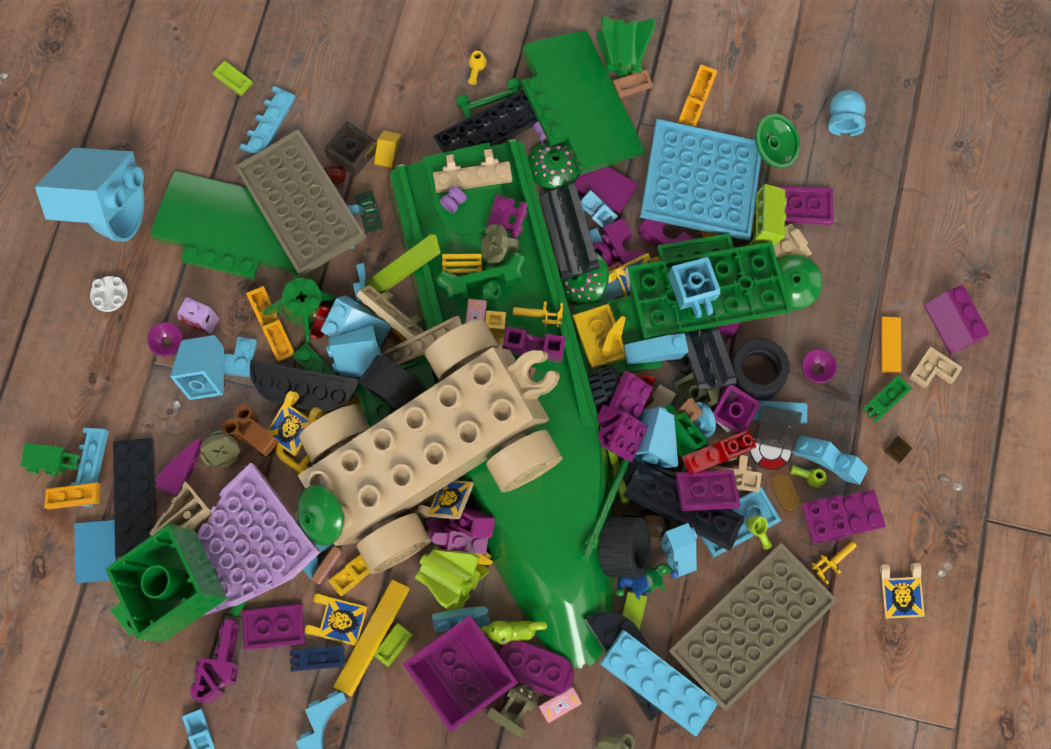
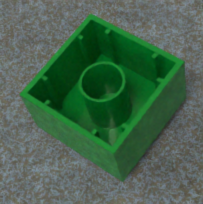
[105,524,228,642]

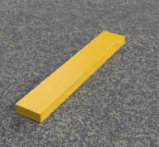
[333,580,410,697]

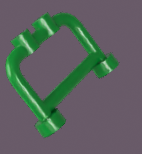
[455,78,522,119]

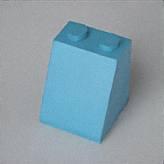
[326,325,383,378]
[170,335,224,400]
[633,407,678,468]

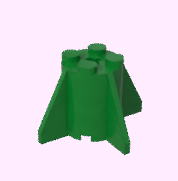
[596,16,655,77]
[262,269,338,344]

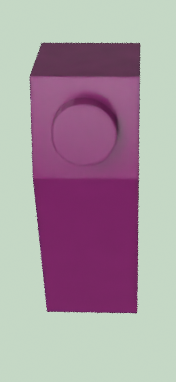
[155,439,203,497]

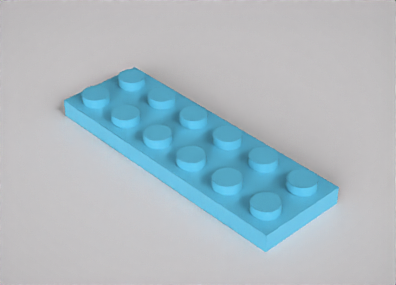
[599,630,718,737]

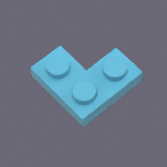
[224,337,258,378]

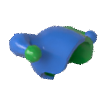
[616,563,679,600]

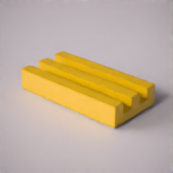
[442,254,482,275]

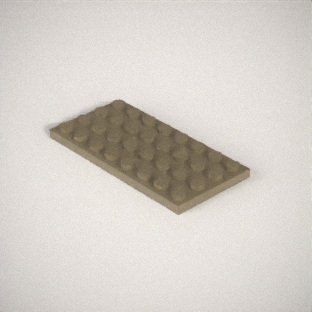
[235,129,366,277]
[668,543,838,712]

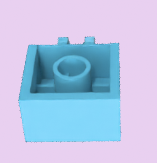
[668,257,720,318]

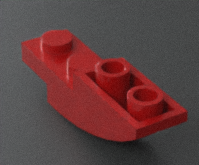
[682,430,757,476]

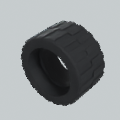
[731,338,790,401]
[359,355,426,410]
[598,517,651,578]

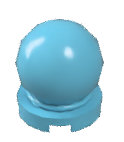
[828,90,866,136]

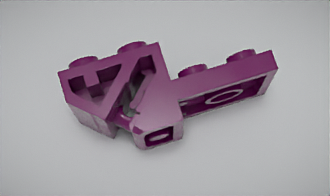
[597,371,653,462]
[800,489,886,544]
[190,619,240,704]

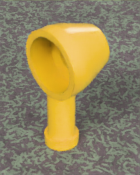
[468,51,487,85]

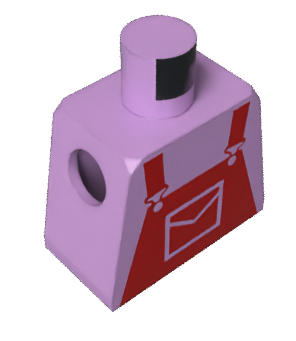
[177,297,219,335]

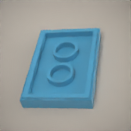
[74,520,117,583]

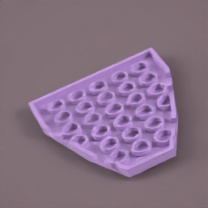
[197,463,321,616]

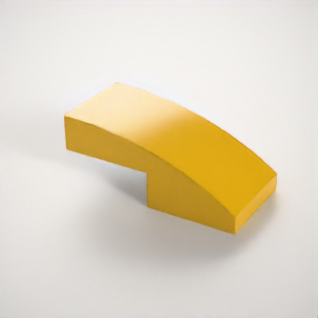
[485,311,506,349]
[601,316,626,357]
[329,554,370,597]

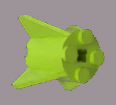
[415,545,490,611]

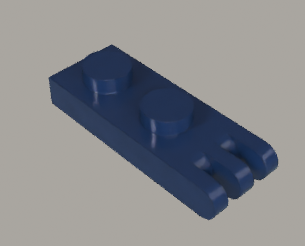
[290,646,345,672]

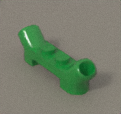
[437,252,526,300]

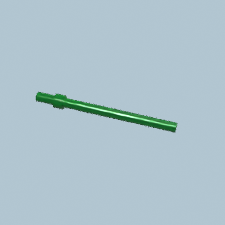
[582,460,629,561]

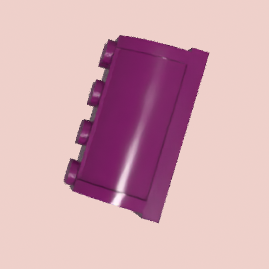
[403,615,518,733]

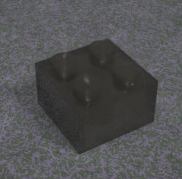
[324,121,377,177]
[754,405,802,451]

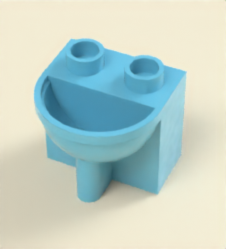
[35,148,144,242]

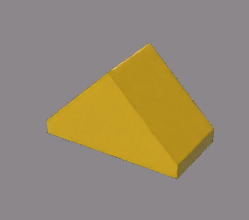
[374,130,402,168]

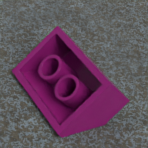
[924,285,990,355]

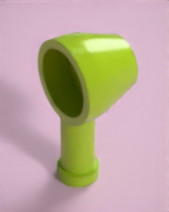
[790,465,827,488]
[745,516,772,550]

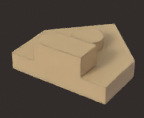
[774,223,812,259]

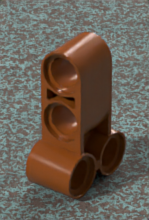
[221,404,279,457]

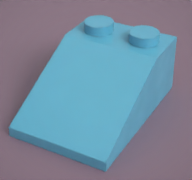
[321,295,391,349]

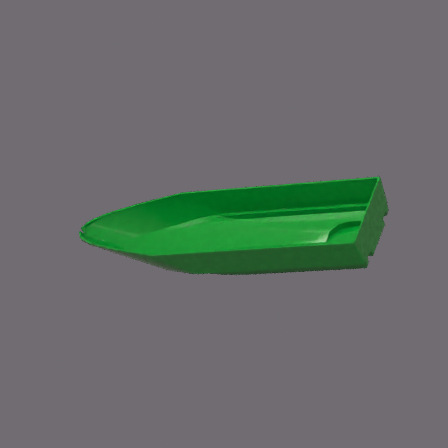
[388,139,614,669]

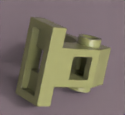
[487,684,537,739]

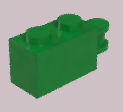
[664,404,708,457]
[20,443,81,477]

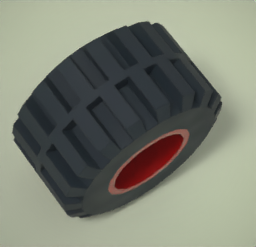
[588,366,620,414]

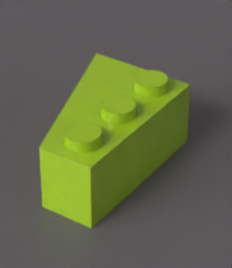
[747,184,787,246]

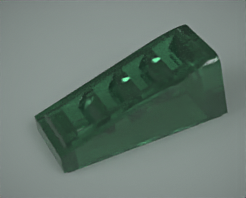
[355,190,384,233]

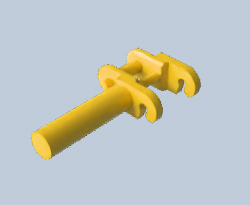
[513,301,563,327]
[812,541,857,585]

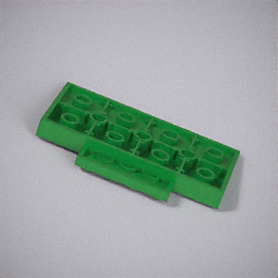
[521,31,646,175]
[150,171,298,280]
[624,233,792,340]

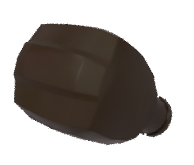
[622,509,673,538]

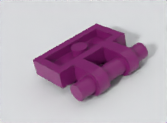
[485,195,528,239]

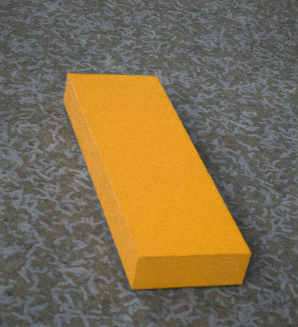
[881,316,901,374]
[44,482,101,509]

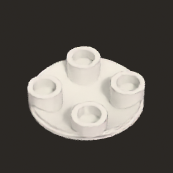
[90,276,128,312]

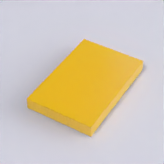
[572,304,626,370]

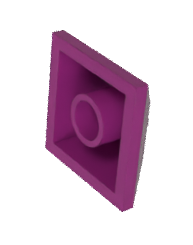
[711,385,761,434]

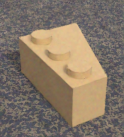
[149,481,212,536]

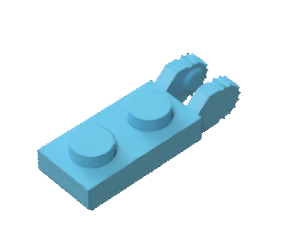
[432,606,490,633]

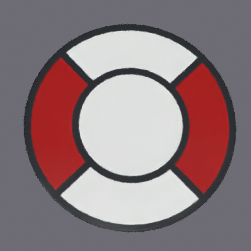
[750,428,792,470]

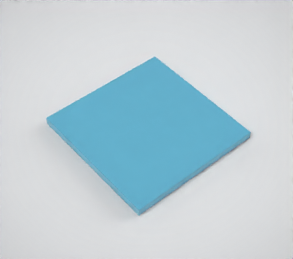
[640,119,761,241]

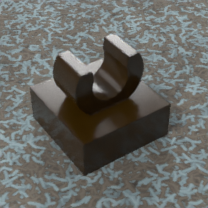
[884,436,913,464]

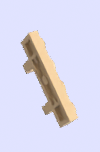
[433,149,512,193]
[356,285,425,340]
[682,455,762,492]

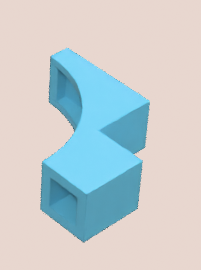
[792,435,868,485]
[296,691,348,749]

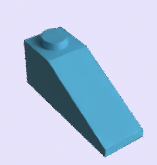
[623,334,688,364]

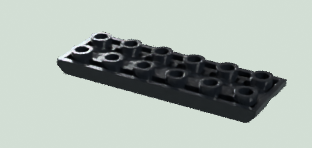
[433,90,538,153]
[540,182,600,280]
[679,326,737,392]

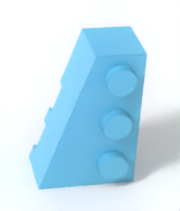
[660,523,697,579]

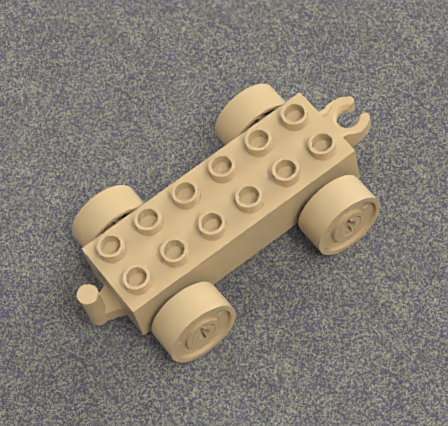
[293,320,562,574]

